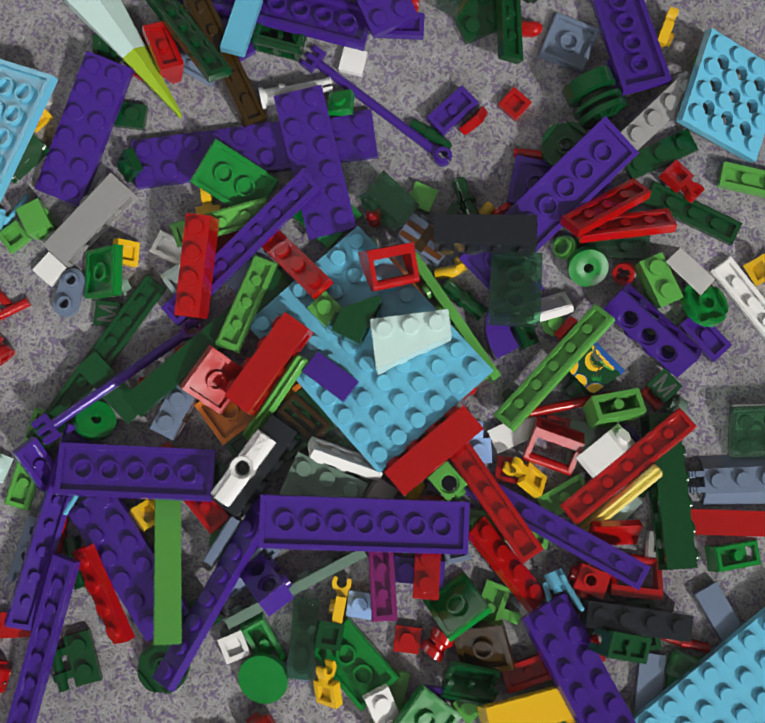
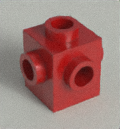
[568,561,611,599]

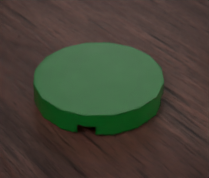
[680,284,729,327]
[238,652,290,704]

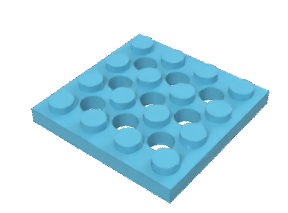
[676,28,765,162]

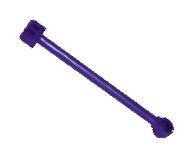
[298,44,452,167]
[31,318,203,445]

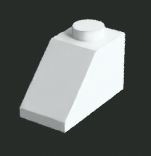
[576,423,635,478]

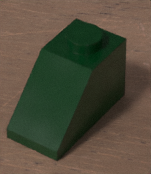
[330,295,383,348]

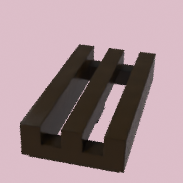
[277,392,332,440]

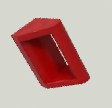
[142,21,184,84]
[358,242,420,292]
[522,416,585,476]
[606,553,663,601]

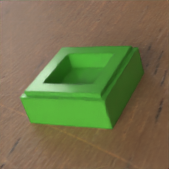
[407,181,439,214]
[0,219,32,254]

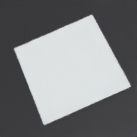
[666,248,715,295]

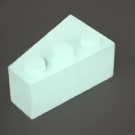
[370,309,452,375]

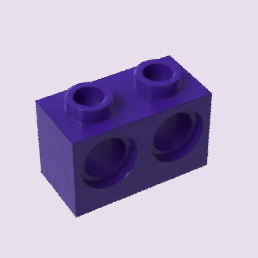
[240,553,294,617]

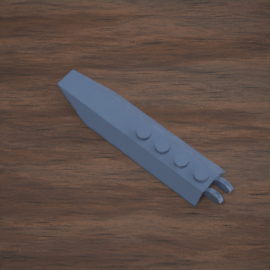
[688,453,765,506]

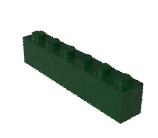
[640,413,699,570]

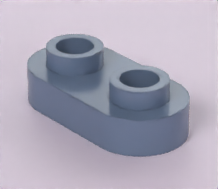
[53,268,85,317]

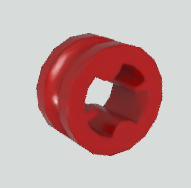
[612,261,637,285]

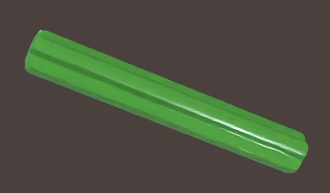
[243,354,308,440]

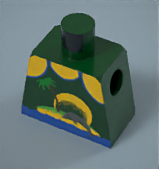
[561,342,625,398]

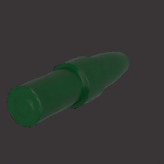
[410,118,452,149]

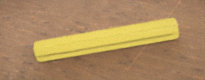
[579,464,663,532]

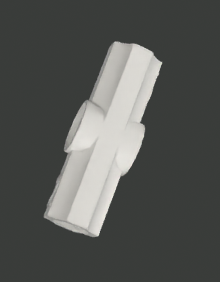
[210,429,276,507]

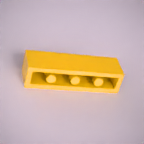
[477,685,576,723]

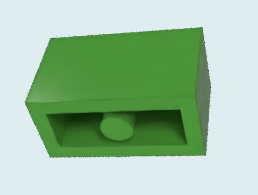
[635,252,684,309]
[583,388,647,430]

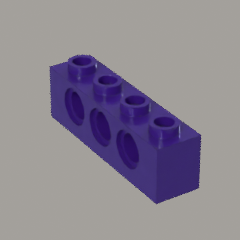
[603,282,702,378]

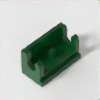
[251,23,307,62]
[11,133,50,184]
[588,629,652,664]
[441,660,500,706]

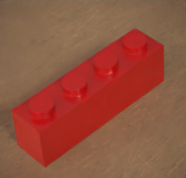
[174,213,219,319]
[224,312,314,415]
[384,405,484,496]

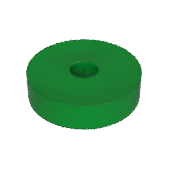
[567,246,609,287]
[73,401,116,441]

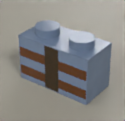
[396,213,445,268]
[150,386,199,441]

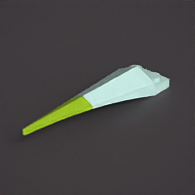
[64,0,182,119]

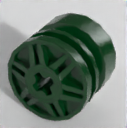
[562,66,627,130]

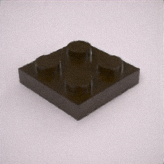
[454,620,515,671]

